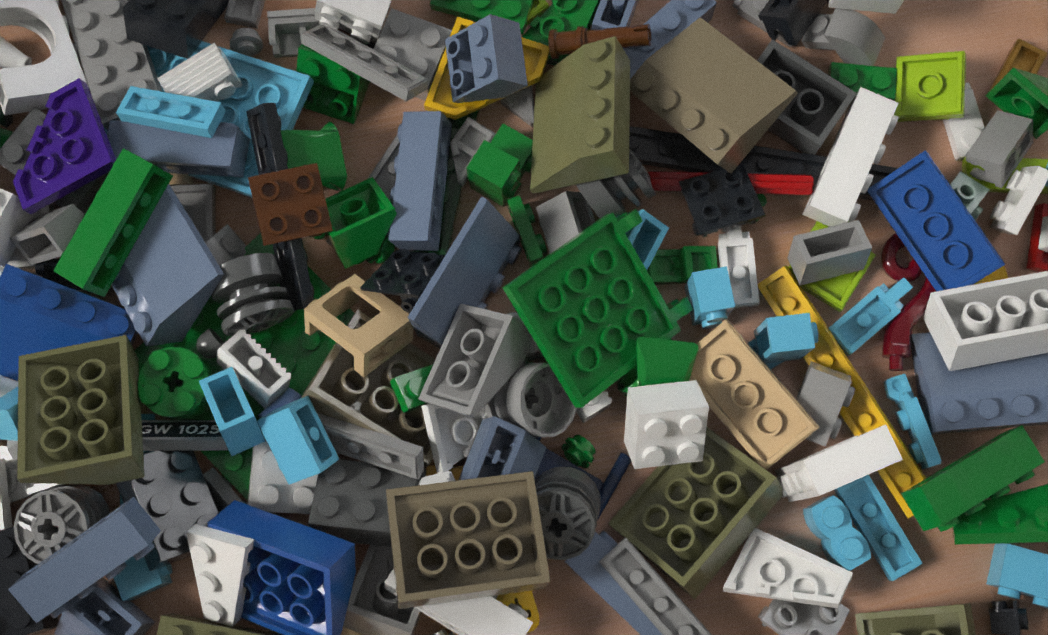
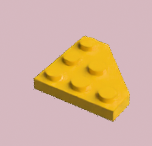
[424,16,550,120]

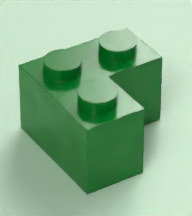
[466,123,533,207]

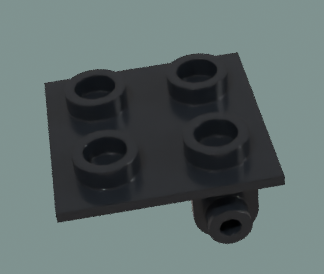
[679,164,766,238]
[360,249,445,313]

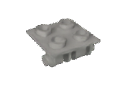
[758,599,850,635]

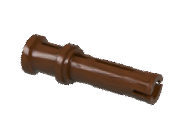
[548,24,652,59]

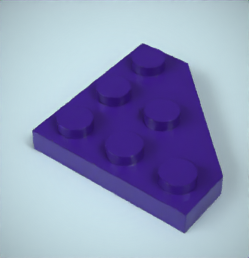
[13,78,116,214]

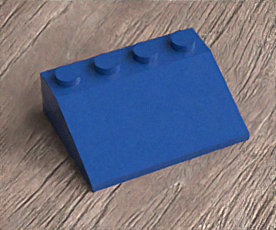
[0,264,138,381]
[207,500,356,635]

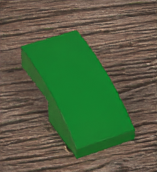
[647,246,718,285]

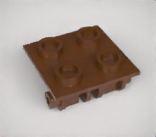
[248,163,333,246]

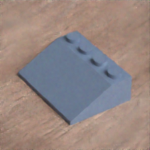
[112,184,224,346]
[408,196,522,349]
[911,332,1048,435]

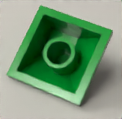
[985,67,1048,139]
[325,177,397,269]

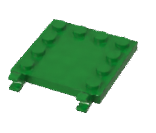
[502,209,693,408]

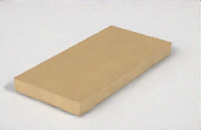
[689,319,820,470]

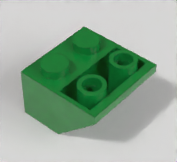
[296,44,370,124]

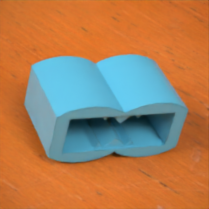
[803,495,871,571]

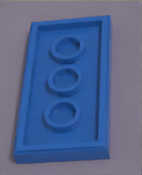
[867,150,1006,292]

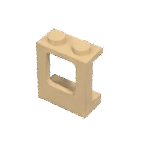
[304,274,414,377]

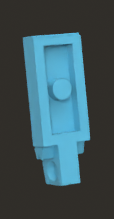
[828,278,913,356]
[883,374,942,469]

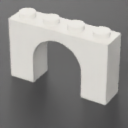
[0,0,90,115]
[775,425,903,502]

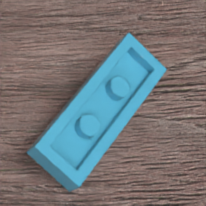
[116,86,226,138]
[834,475,923,581]

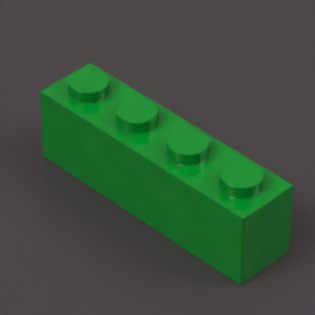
[53,148,173,297]
[901,425,1045,532]

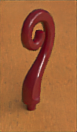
[881,233,936,371]

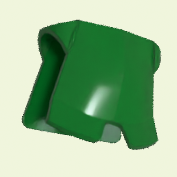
[281,122,347,192]
[618,336,699,396]

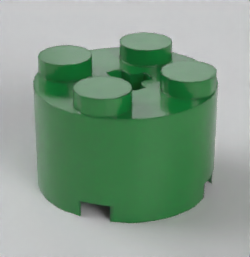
[138,347,215,420]

